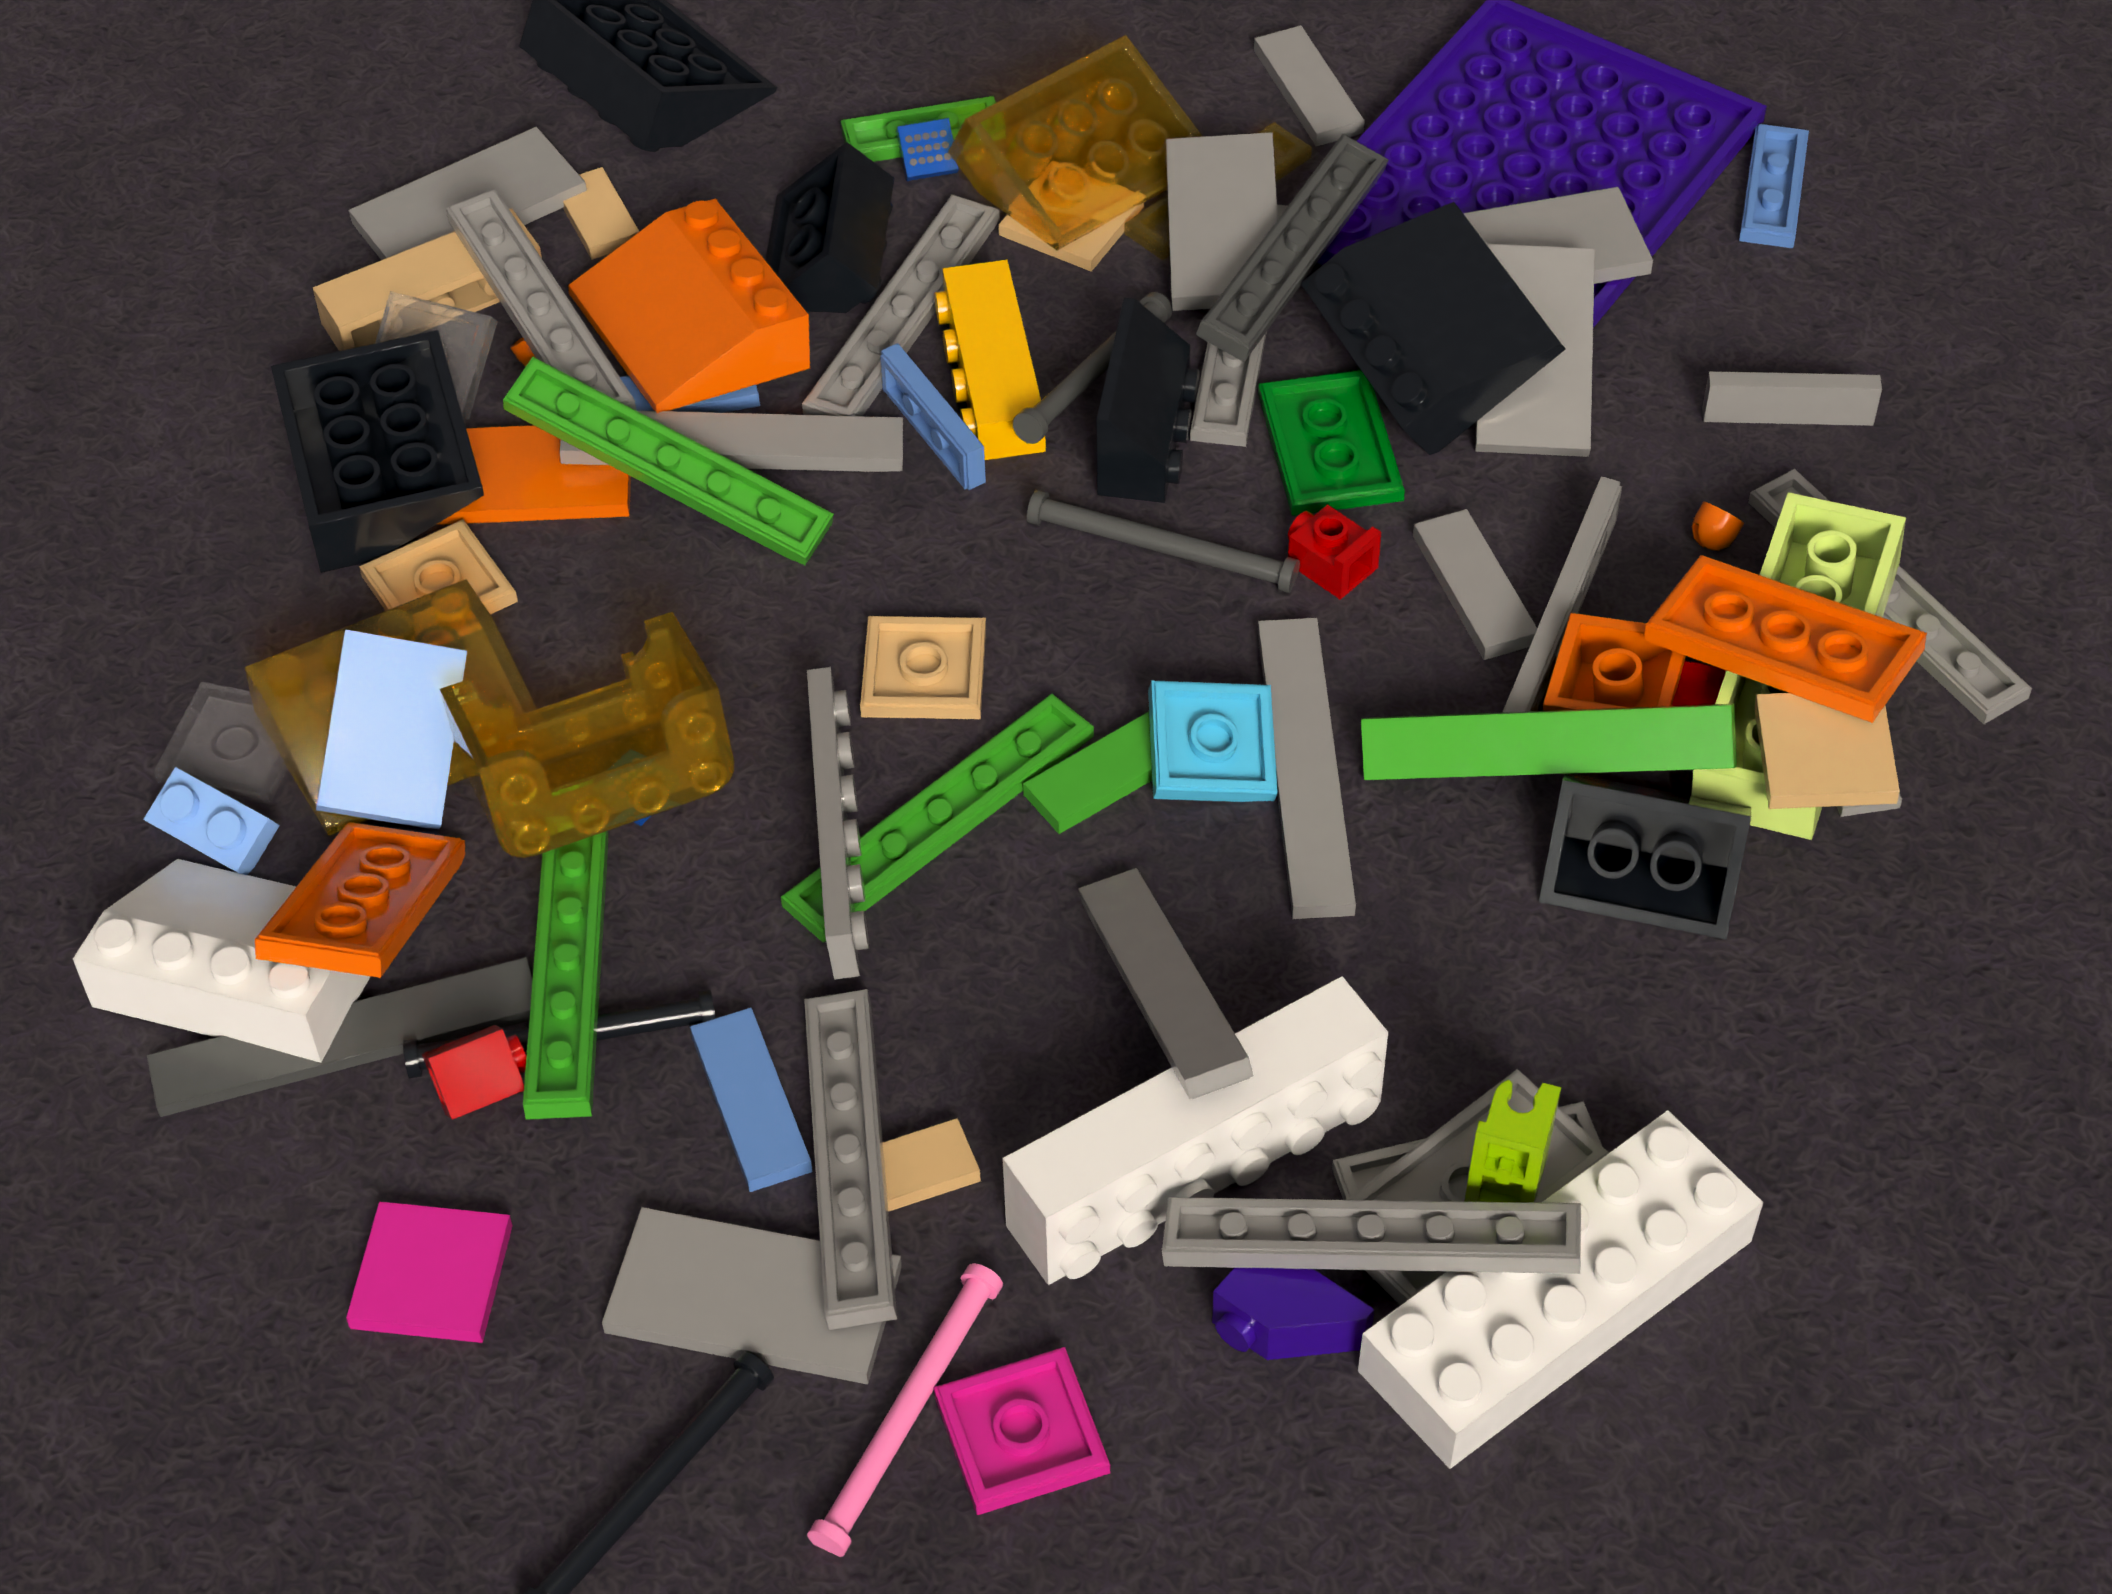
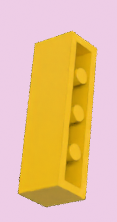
[934,260,1046,460]

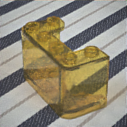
[440,612,734,858]

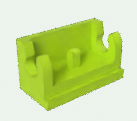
[1464,1080,1561,1203]

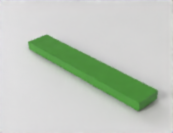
[503,357,834,565]
[781,694,1094,943]
[1361,704,1737,780]
[523,816,609,1120]

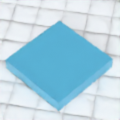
[1148,680,1278,802]

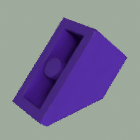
[1212,1268,1374,1360]

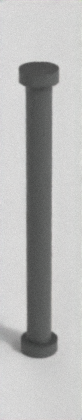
[1013,292,1172,444]
[1027,490,1300,593]

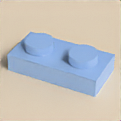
[143,767,280,875]

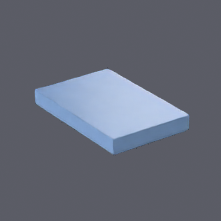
[316,630,467,829]

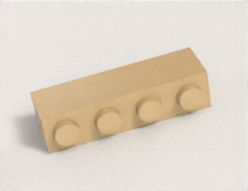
[313,209,542,351]

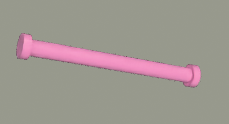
[807,1263,1003,1557]

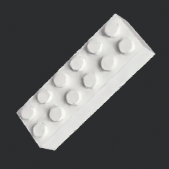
[1003,976,1388,1285]
[1358,1110,1763,1469]

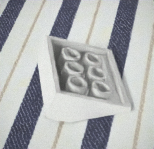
[73,859,371,1063]

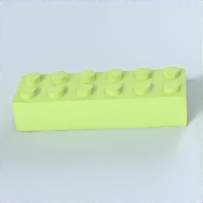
[1691,492,1906,840]

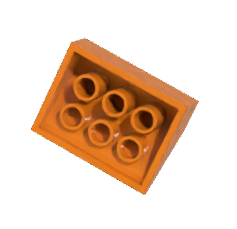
[568,198,810,413]

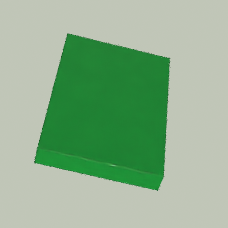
[1258,370,1405,516]

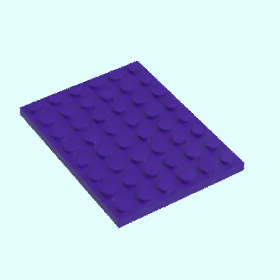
[1317,0,1767,328]

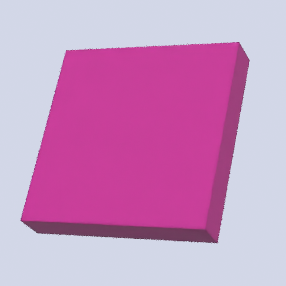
[346,1201,513,1343]
[934,1347,1110,1515]

